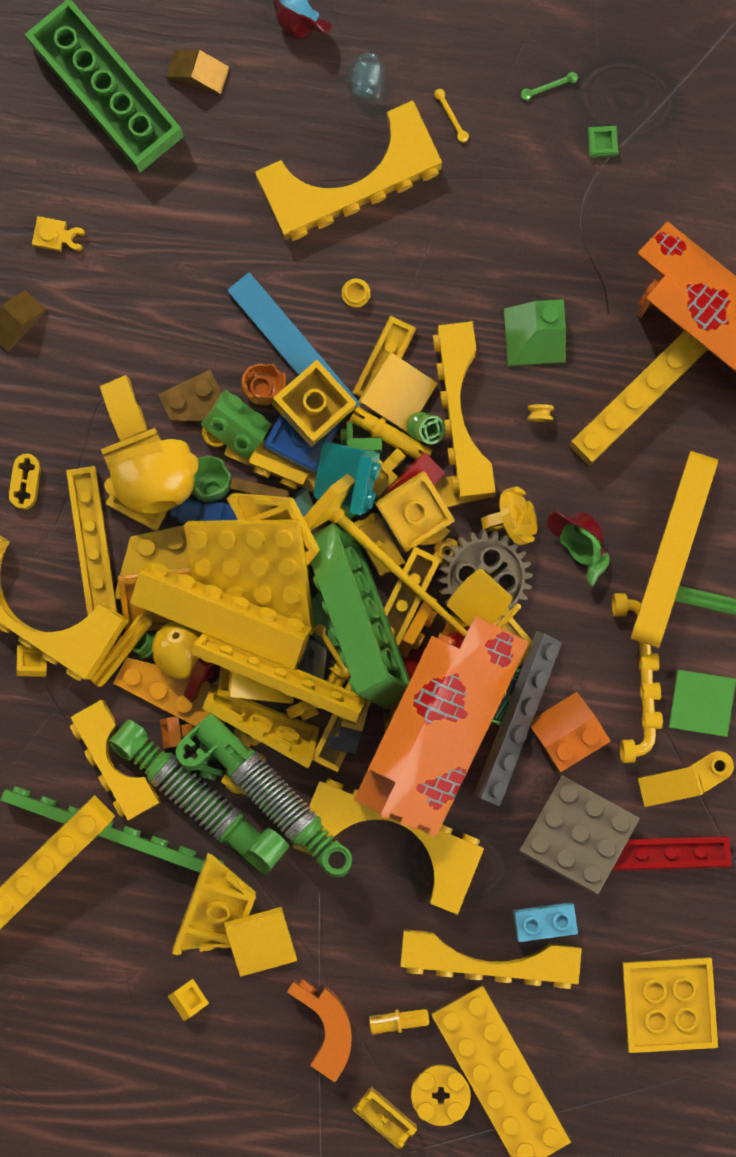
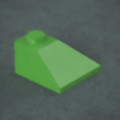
[504,299,566,367]

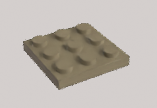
[519,775,640,896]

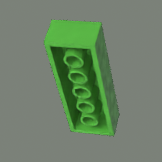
[25,0,184,173]
[309,523,410,708]

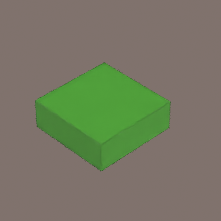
[587,125,619,158]

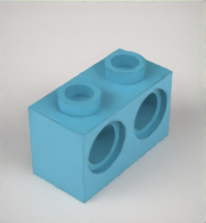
[513,902,578,942]

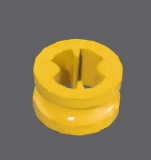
[527,404,554,422]

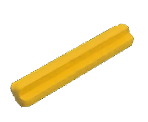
[90,613,153,687]

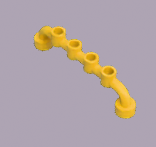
[612,593,663,763]

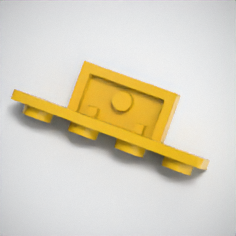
[225,440,318,493]

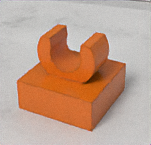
[160,716,193,749]

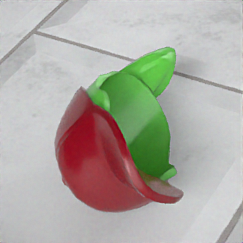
[547,511,610,587]

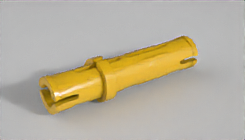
[349,405,433,460]

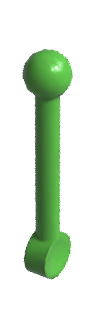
[521,72,578,101]

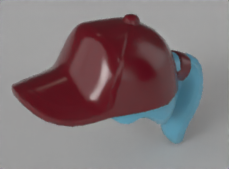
[272,0,332,39]

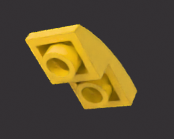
[100,375,148,441]

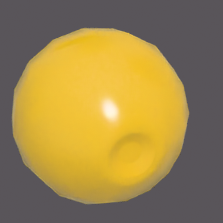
[152,621,202,680]

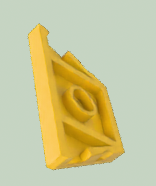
[227,493,320,566]
[115,525,190,600]
[172,853,256,955]

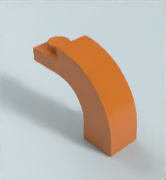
[287,979,352,1082]

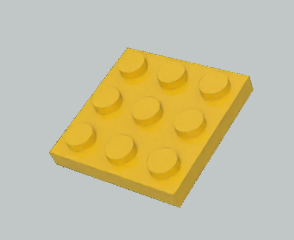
[622,957,718,1053]

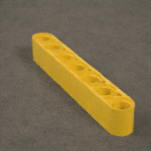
[631,451,719,648]

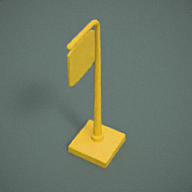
[303,474,521,637]

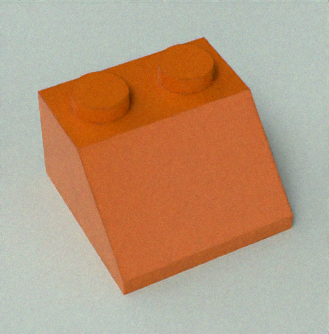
[530,692,610,772]

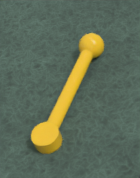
[434,89,469,143]
[315,624,351,678]

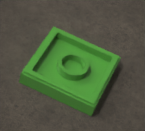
[668,670,736,737]

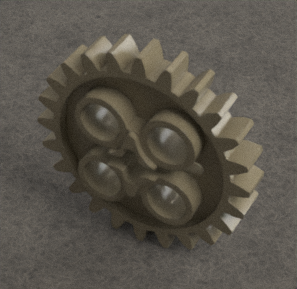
[437,530,533,614]

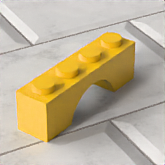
[70,700,161,820]

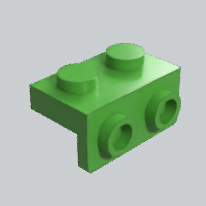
[201,389,271,459]

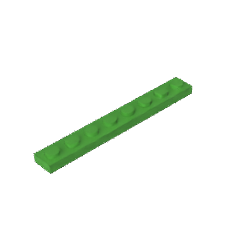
[0,786,229,872]

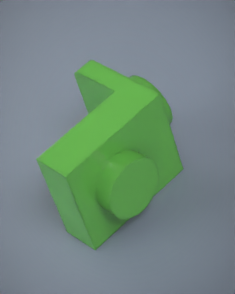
[341,421,382,454]

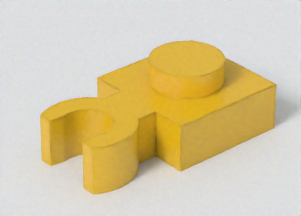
[32,216,86,252]

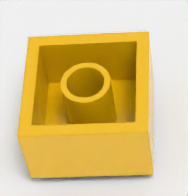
[272,360,356,447]

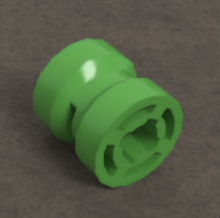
[406,412,445,444]

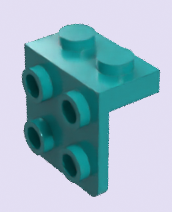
[313,442,381,515]

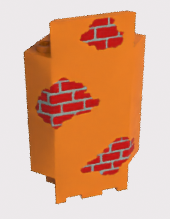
[636,221,736,372]
[354,616,529,837]

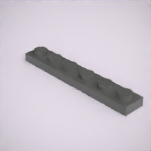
[473,631,562,807]

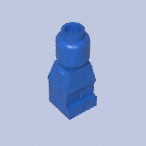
[171,498,238,524]

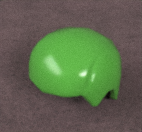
[191,456,231,503]

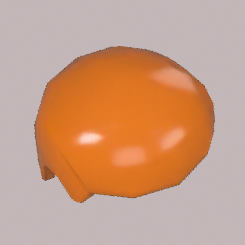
[241,364,286,406]

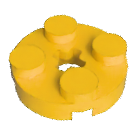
[411,1064,471,1126]

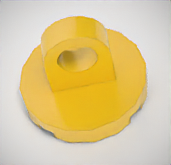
[481,486,538,545]

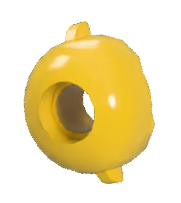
[104,439,199,514]

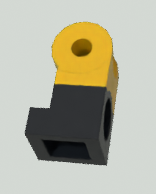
[327,706,367,755]

